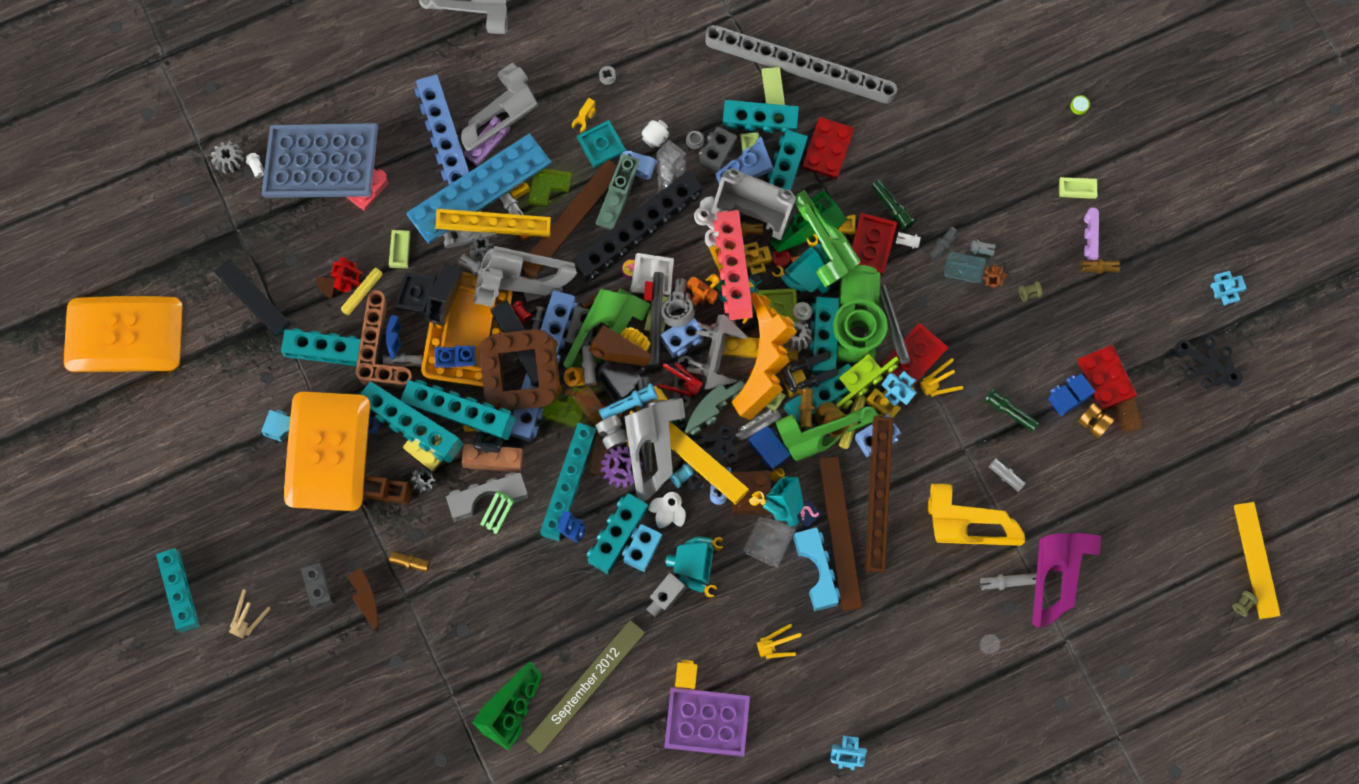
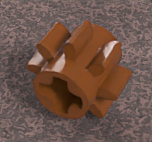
[982,264,1006,289]

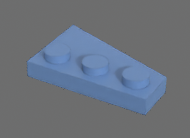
[716,137,774,185]

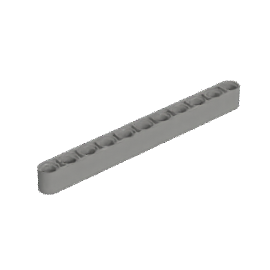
[705,25,897,104]

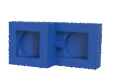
[386,315,402,359]

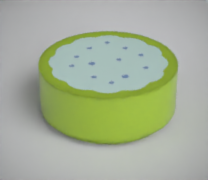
[1070,95,1090,115]

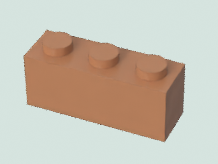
[462,444,523,473]

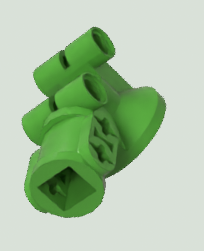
[833,265,888,363]

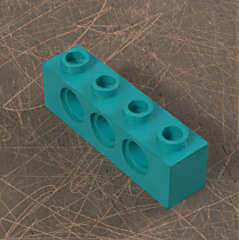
[723,100,799,134]
[767,130,808,191]
[809,297,839,375]
[281,328,361,366]
[784,363,851,426]
[586,493,648,574]
[156,548,200,633]

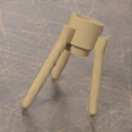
[229,589,271,639]

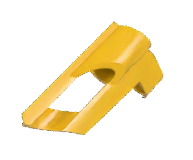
[928,483,1025,546]

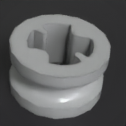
[599,66,616,85]

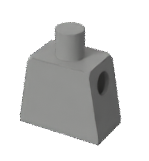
[646,573,688,617]

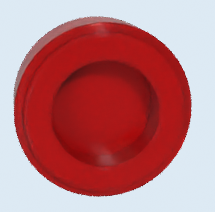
[772,250,791,268]

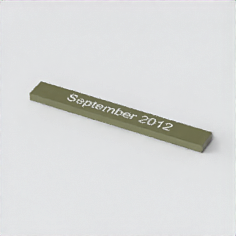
[526,620,645,754]

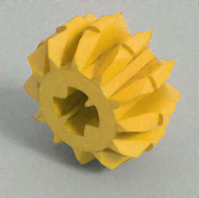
[620,327,650,352]

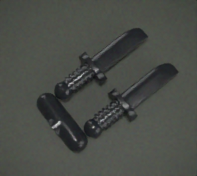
[782,351,839,393]
[473,417,510,453]

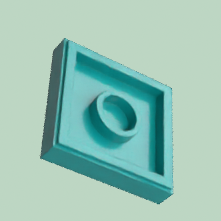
[576,120,627,169]

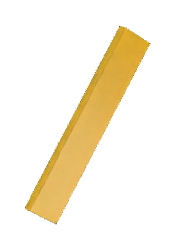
[435,209,551,237]
[669,421,749,505]
[1234,502,1281,619]

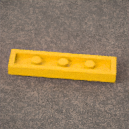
[722,336,798,362]

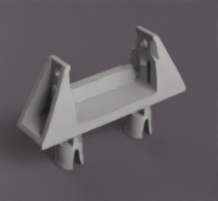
[687,314,747,389]

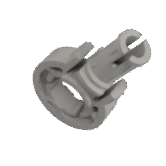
[661,278,695,327]

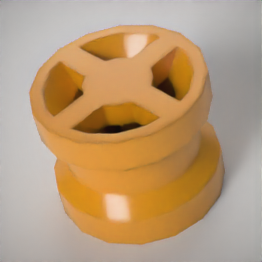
[564,367,585,386]

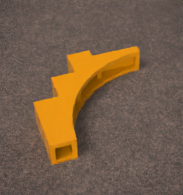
[731,292,797,420]

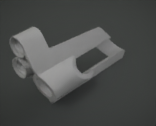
[419,0,508,34]
[461,62,539,150]
[474,246,577,307]
[625,398,685,502]

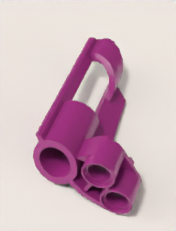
[1032,533,1102,628]

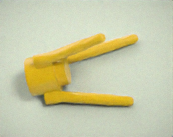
[920,358,964,397]
[756,624,802,659]

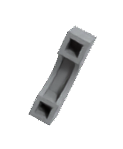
[446,472,528,522]

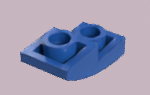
[434,345,475,368]
[557,511,586,543]

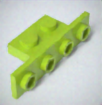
[836,354,900,409]

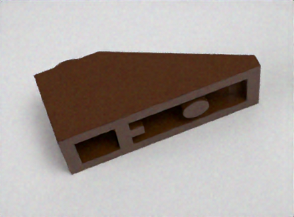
[588,325,653,366]

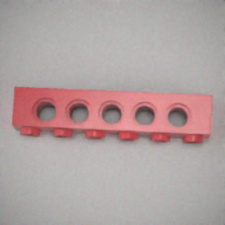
[713,210,753,320]

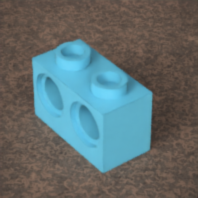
[622,524,662,572]

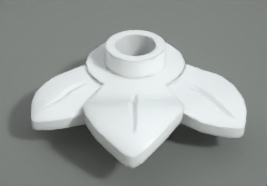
[694,196,728,229]
[648,492,686,528]

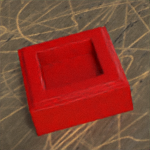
[644,281,653,301]

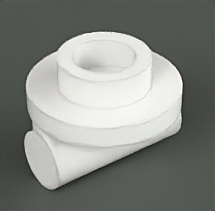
[793,302,812,324]

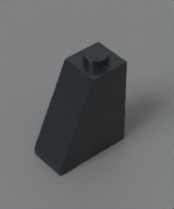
[425,264,463,326]

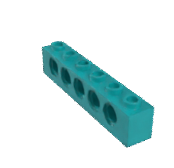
[400,379,516,440]
[360,381,464,463]
[540,423,597,542]

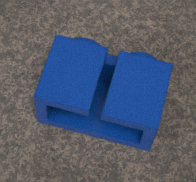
[1048,373,1095,417]
[748,425,791,472]

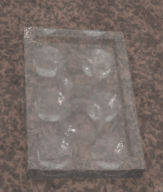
[736,410,781,441]

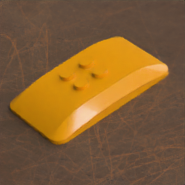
[421,272,513,387]
[64,296,183,372]
[284,392,370,511]

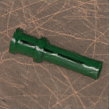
[871,179,916,231]
[984,388,1039,432]

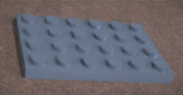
[261,123,378,198]

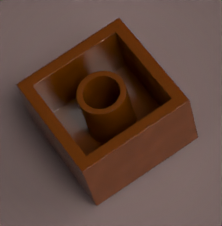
[731,471,771,516]

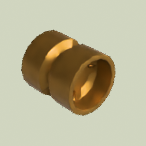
[814,402,849,437]
[1077,403,1114,439]

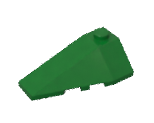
[770,190,847,252]
[472,662,542,750]

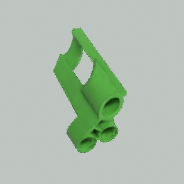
[795,190,860,287]
[564,288,652,369]
[775,407,878,462]

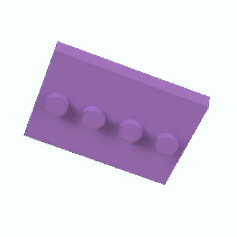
[664,688,750,757]

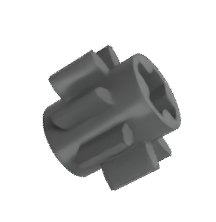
[470,234,494,258]
[409,467,436,493]

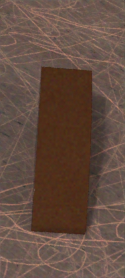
[363,476,413,505]
[347,568,379,632]

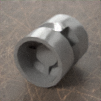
[595,415,628,450]

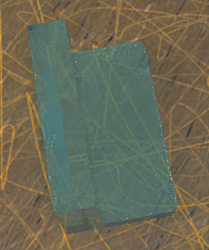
[943,252,986,283]

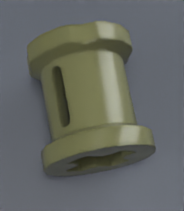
[1019,281,1043,302]
[1232,591,1258,617]

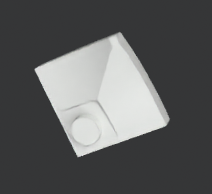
[630,253,674,296]

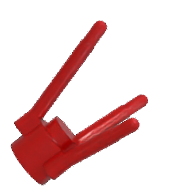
[658,363,703,397]

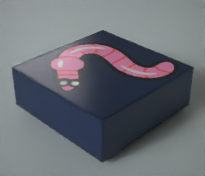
[797,501,822,528]

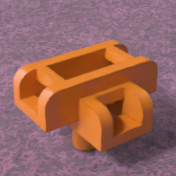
[687,277,718,307]

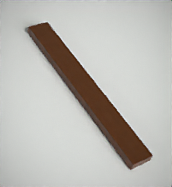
[521,160,617,279]
[865,416,893,573]
[819,456,862,612]

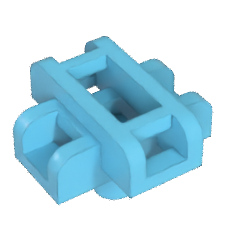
[1210,271,1247,305]
[881,371,917,406]
[831,736,867,770]

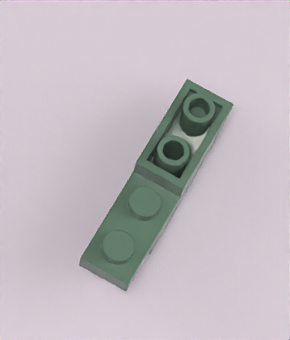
[595,153,640,230]
[684,380,745,436]

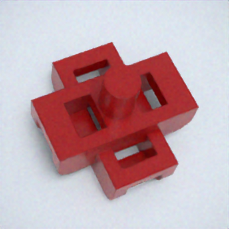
[331,257,363,293]

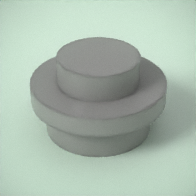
[686,131,704,149]

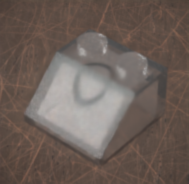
[742,517,796,568]

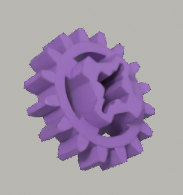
[600,446,643,488]

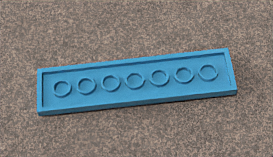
[407,133,552,244]

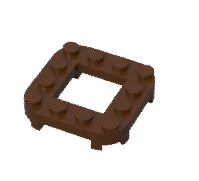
[480,329,562,410]

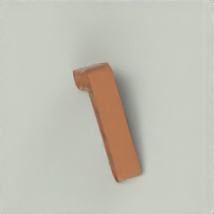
[356,290,413,389]

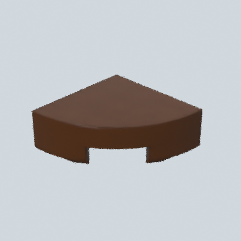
[316,276,335,299]

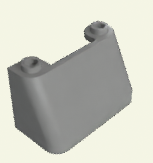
[711,169,796,240]

